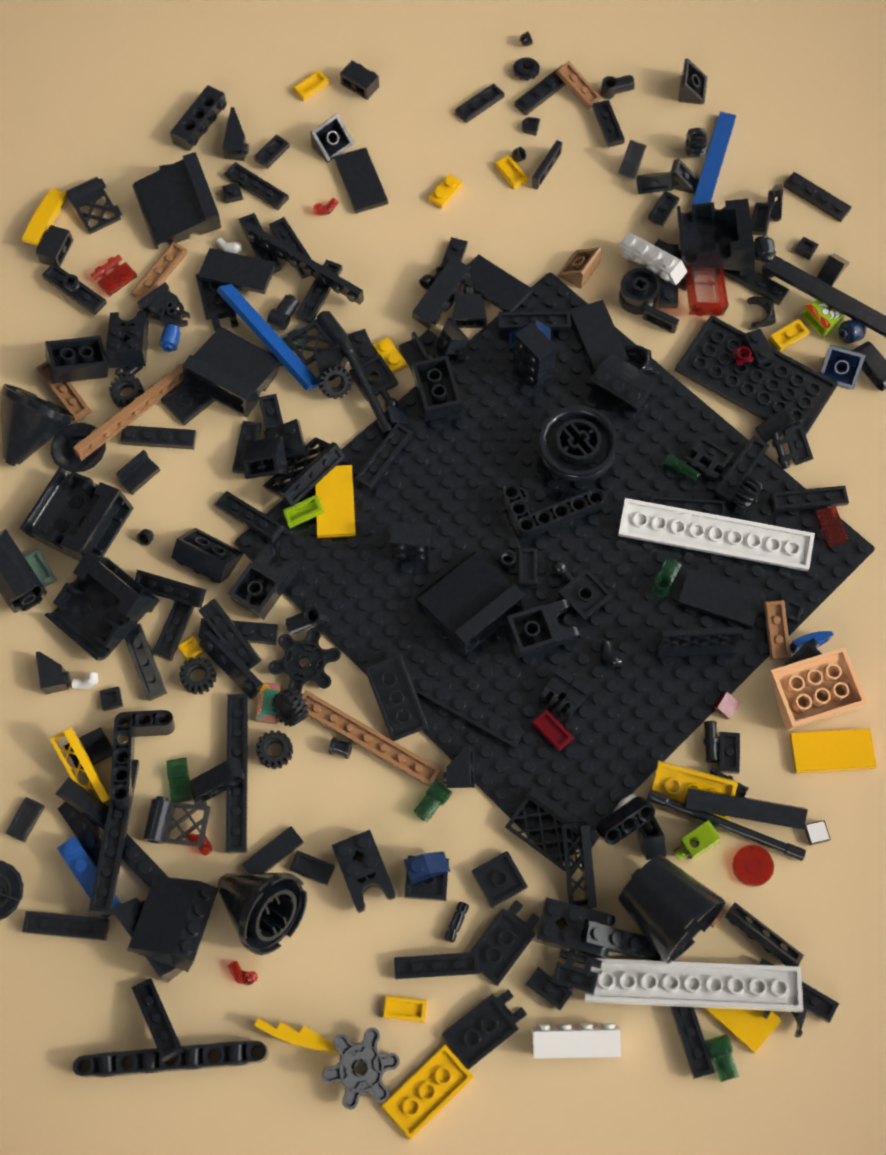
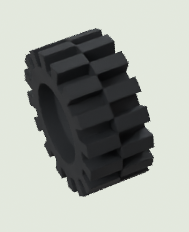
[317,364,352,399]
[109,374,144,408]
[179,656,217,695]
[271,688,309,727]
[256,730,293,769]

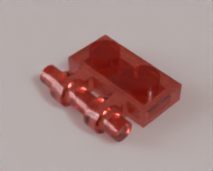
[90,254,137,297]

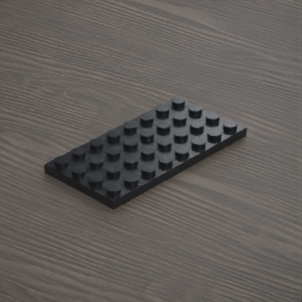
[675,315,838,435]

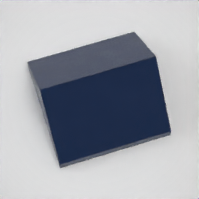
[820,344,866,389]

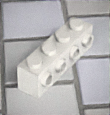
[618,232,687,285]
[532,1023,621,1058]

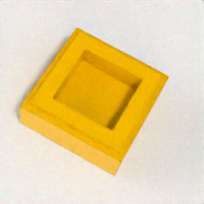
[177,635,205,662]

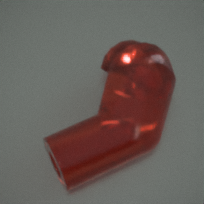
[313,198,339,216]
[186,833,212,856]
[228,961,258,985]

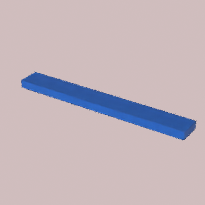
[690,111,737,211]
[217,284,319,391]

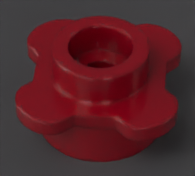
[733,346,753,365]

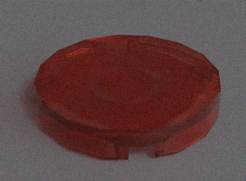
[732,845,774,887]

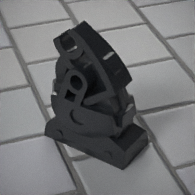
[137,282,190,327]

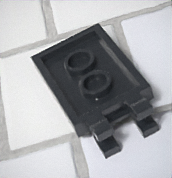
[195,274,239,332]
[470,900,540,986]
[442,989,527,1070]

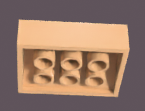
[770,647,867,731]

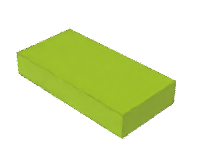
[283,494,324,528]

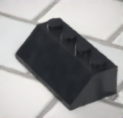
[112,897,183,983]

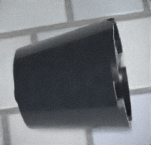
[618,855,726,964]

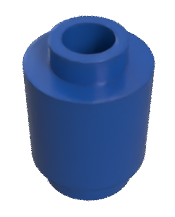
[159,324,181,352]

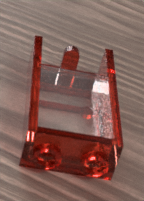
[683,263,729,316]

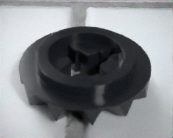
[513,57,540,81]

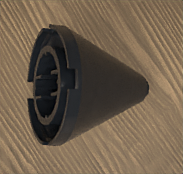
[0,384,74,466]
[217,873,307,955]

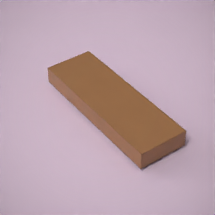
[556,61,602,110]
[763,600,791,661]

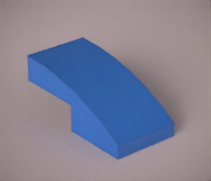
[790,631,834,654]

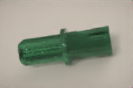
[664,453,700,482]

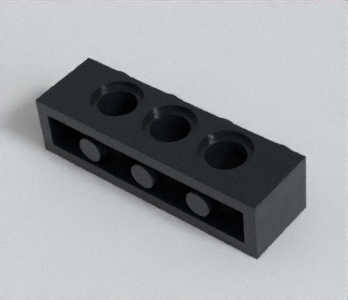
[170,85,227,151]

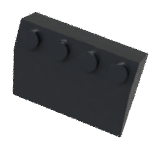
[127,876,219,972]

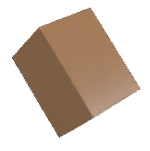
[558,247,602,289]

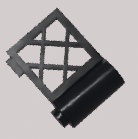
[65,176,122,234]
[286,311,351,366]
[143,796,211,848]

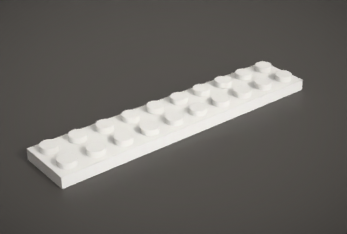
[618,498,815,571]
[585,958,803,1012]

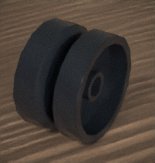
[619,268,660,315]

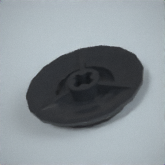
[51,423,106,473]
[0,861,24,920]

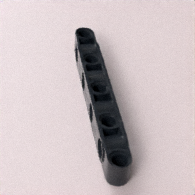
[73,1041,269,1078]

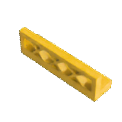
[50,727,111,803]

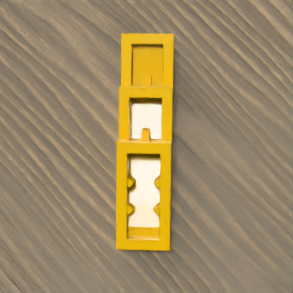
[22,188,68,246]
[254,1018,340,1054]

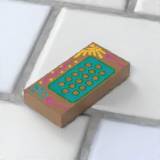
[256,683,281,724]

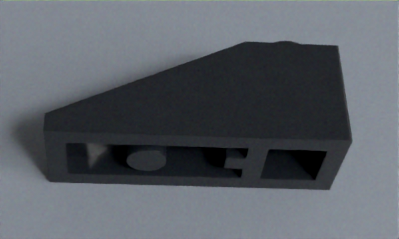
[222,107,249,161]

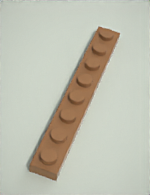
[73,363,184,461]
[302,690,441,788]

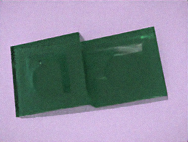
[166,757,192,803]

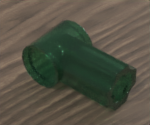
[652,558,682,598]
[413,780,452,822]
[705,1034,739,1082]

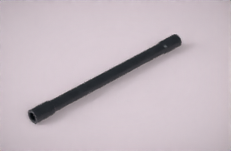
[647,789,806,861]

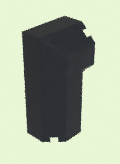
[0,529,47,613]

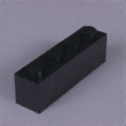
[412,256,471,329]

